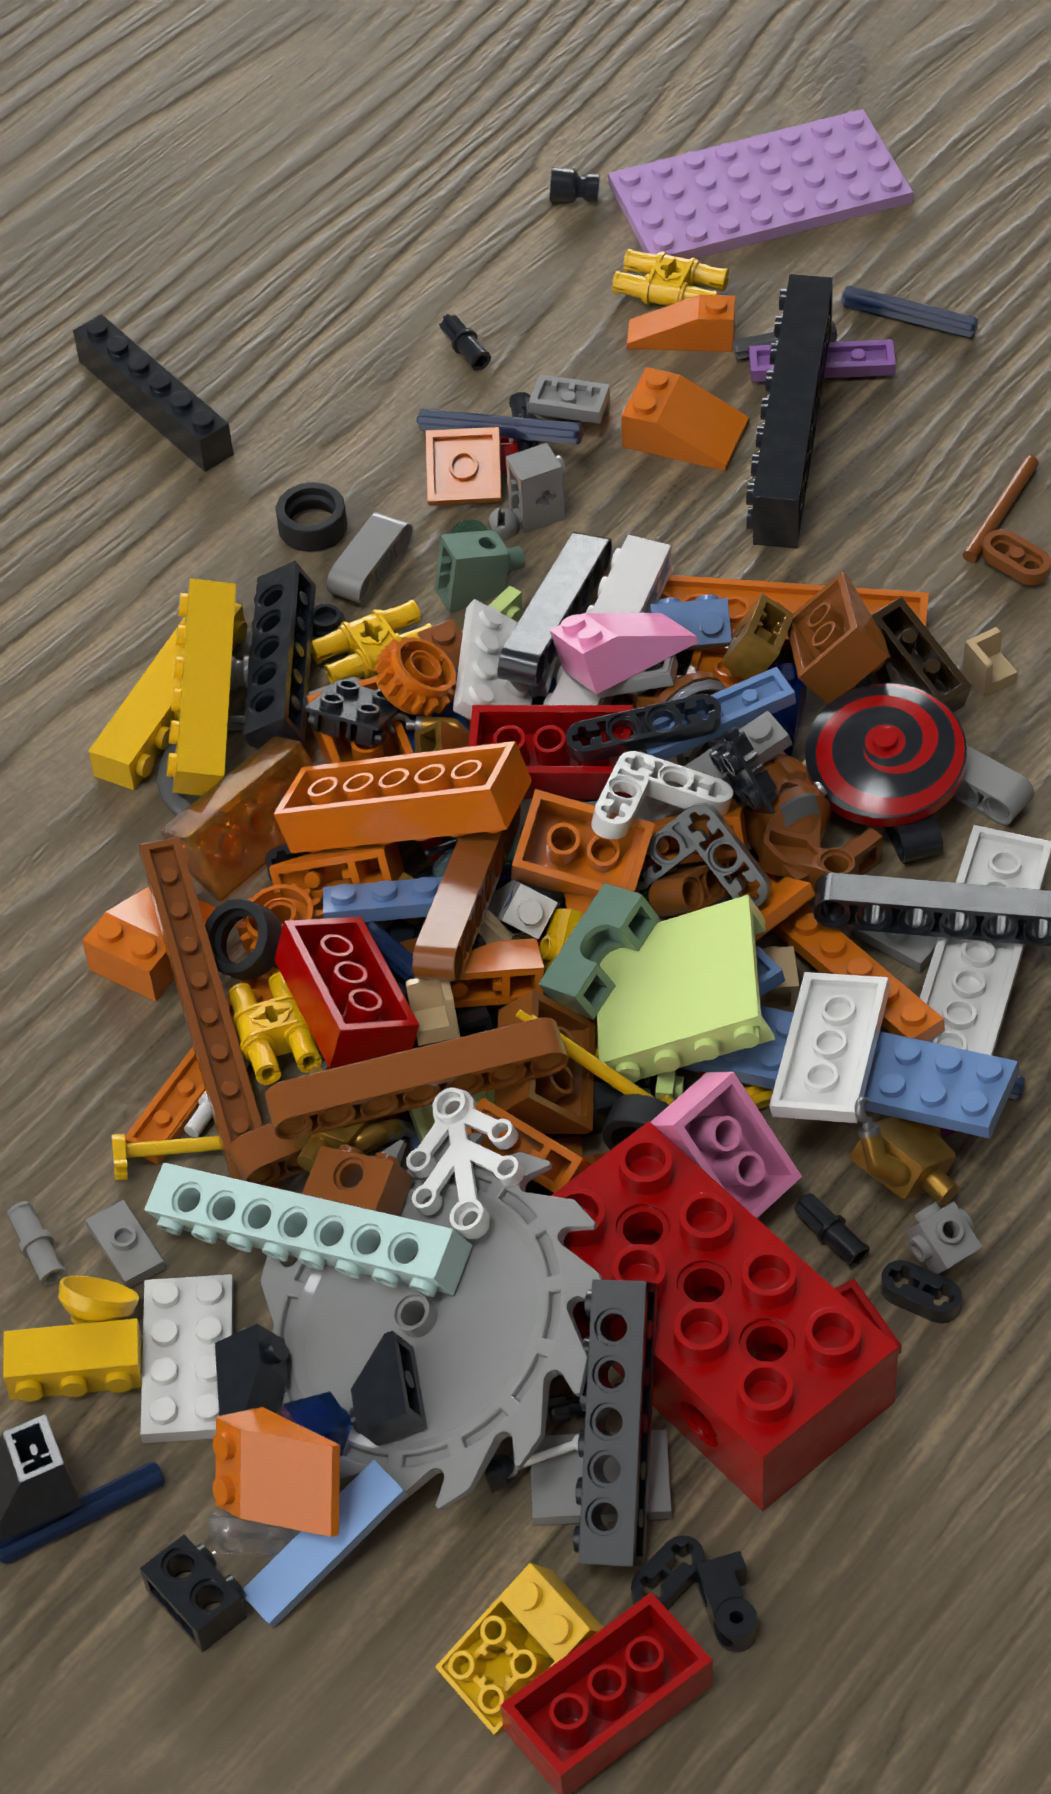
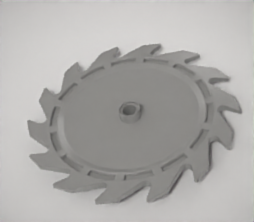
[241,1132,603,1511]

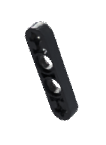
[566,694,721,763]

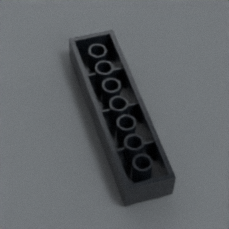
[746,274,833,549]

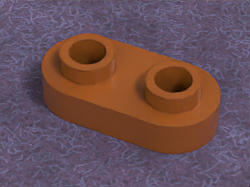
[982,529,1051,585]

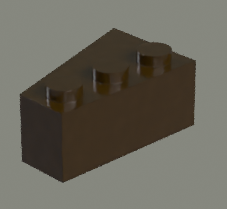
[871,597,972,713]

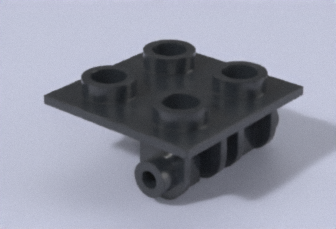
[305,679,401,748]
[707,726,778,815]

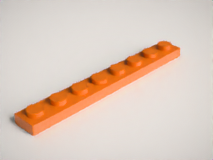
[742,858,945,1041]

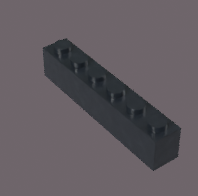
[73,314,234,472]

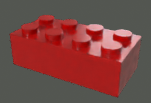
[468,705,633,799]
[274,917,419,1069]
[500,1592,713,1794]

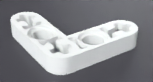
[591,751,733,840]

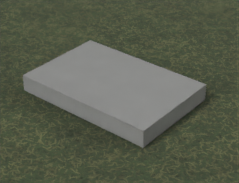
[531,1430,672,1526]

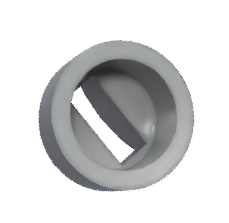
[488,508,518,540]

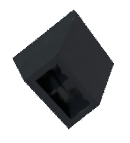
[0,1414,82,1541]

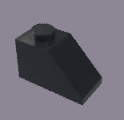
[349,1330,427,1446]

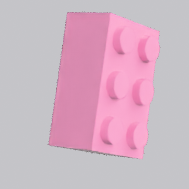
[651,1072,802,1218]

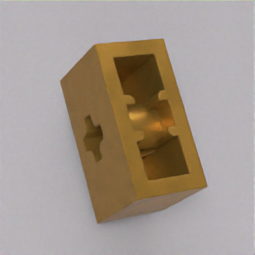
[721,593,794,680]

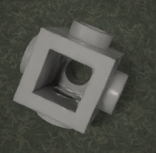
[905,1202,982,1274]

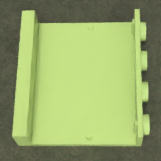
[597,895,775,1083]

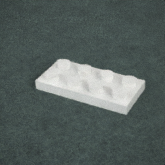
[453,599,532,720]
[769,972,890,1123]
[140,1274,234,1443]

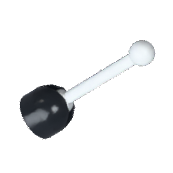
[484,1433,579,1494]

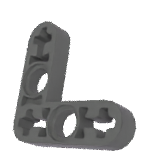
[635,803,772,906]

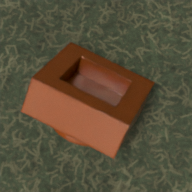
[843,827,883,875]

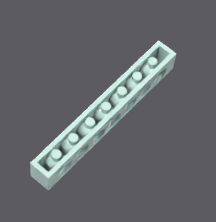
[144,1163,473,1297]

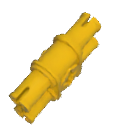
[612,249,730,306]
[311,599,432,684]
[229,972,322,1085]

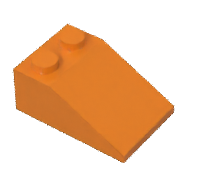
[621,367,749,471]
[511,789,655,897]
[82,886,215,1002]
[212,1407,340,1537]

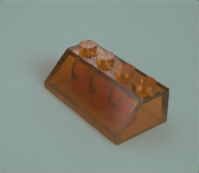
[159,736,314,901]

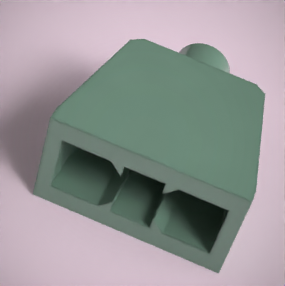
[434,530,525,613]

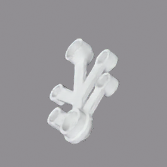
[406,1088,524,1239]

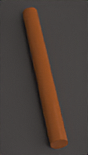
[962,455,1039,563]

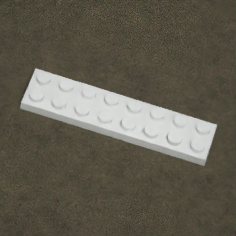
[920,825,1051,1056]

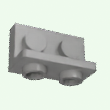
[529,374,610,424]

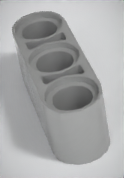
[327,512,413,605]
[952,745,1035,825]

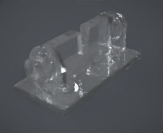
[209,1509,301,1556]

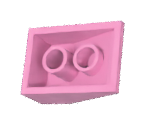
[550,613,699,695]

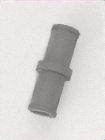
[7,1201,67,1286]

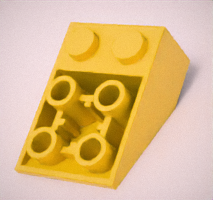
[435,1563,604,1736]

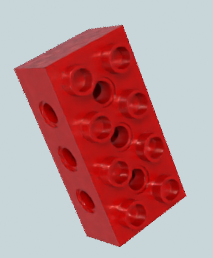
[551,1121,899,1512]

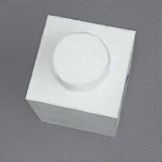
[497,881,558,940]

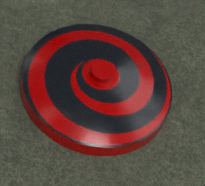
[805,683,967,827]

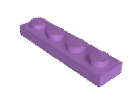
[749,339,896,382]

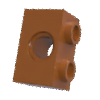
[302,1144,414,1216]

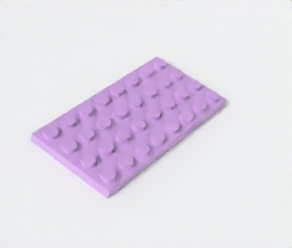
[608,109,913,259]

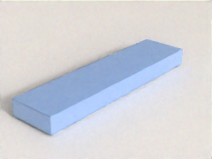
[243,1460,408,1628]

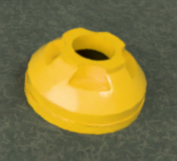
[58,1276,139,1324]

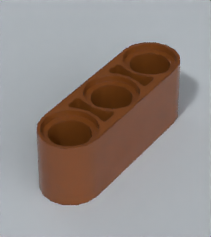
[649,857,749,917]

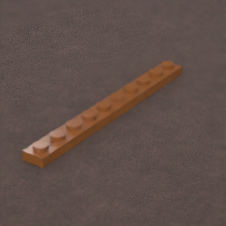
[139,837,281,1189]

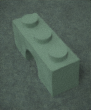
[538,883,660,1020]

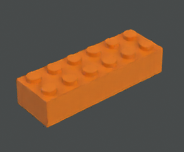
[273,741,532,853]

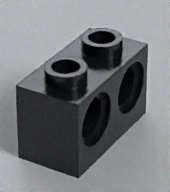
[140,1534,247,1653]

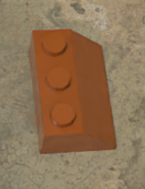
[494,989,596,1134]

